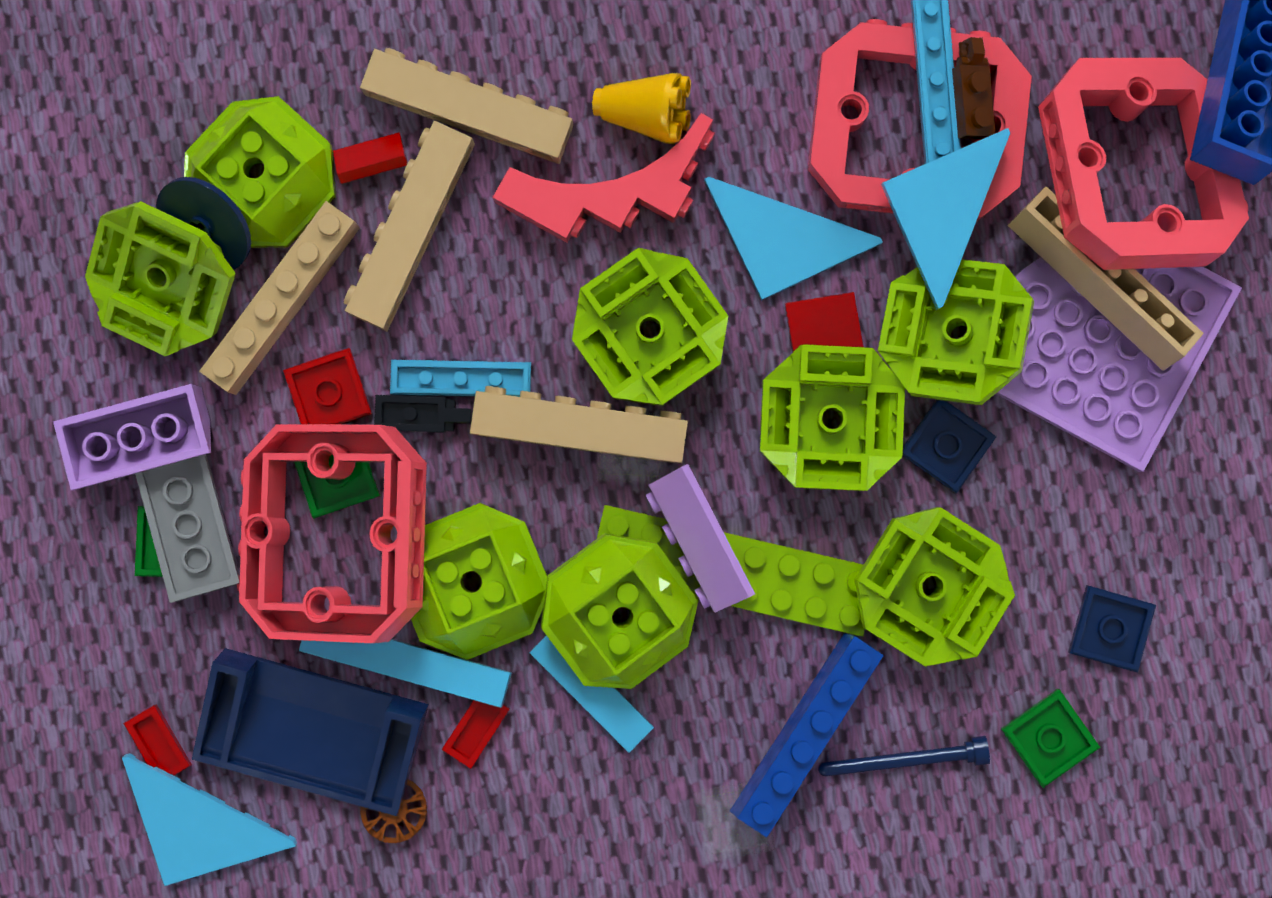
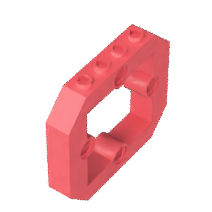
[807,19,1032,222]
[1038,58,1249,270]
[237,424,427,643]

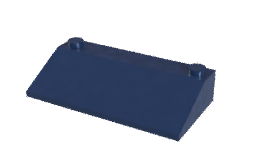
[192,648,429,816]

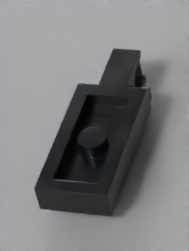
[374,395,473,433]

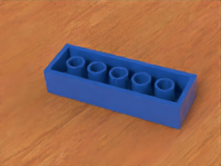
[1190,0,1272,185]

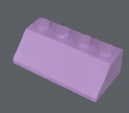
[53,384,211,491]
[646,464,755,613]

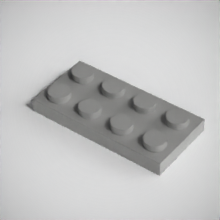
[135,454,240,603]

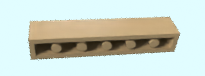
[360,48,573,164]
[344,120,475,332]
[1007,186,1204,371]
[199,201,360,395]
[470,386,688,464]

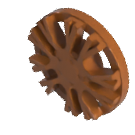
[360,779,427,843]

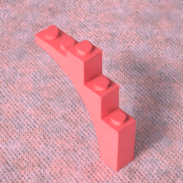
[493,113,715,243]

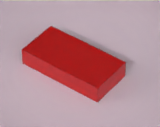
[333,132,408,184]
[441,700,510,769]
[123,704,192,776]

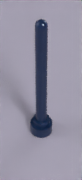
[818,736,990,776]

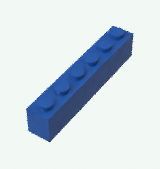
[730,633,884,838]

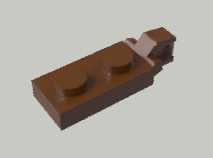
[952,37,995,139]

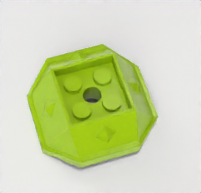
[184,96,336,248]
[85,201,236,356]
[572,248,728,406]
[878,260,1034,405]
[759,345,905,491]
[411,503,547,660]
[854,507,1015,667]
[541,533,699,689]

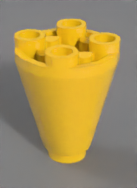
[592,73,691,144]

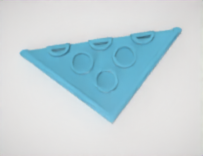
[881,128,1010,310]
[704,177,883,301]
[122,753,297,886]

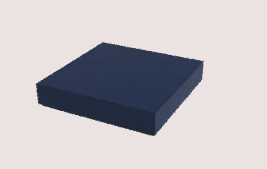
[903,399,997,494]
[1068,585,1156,673]

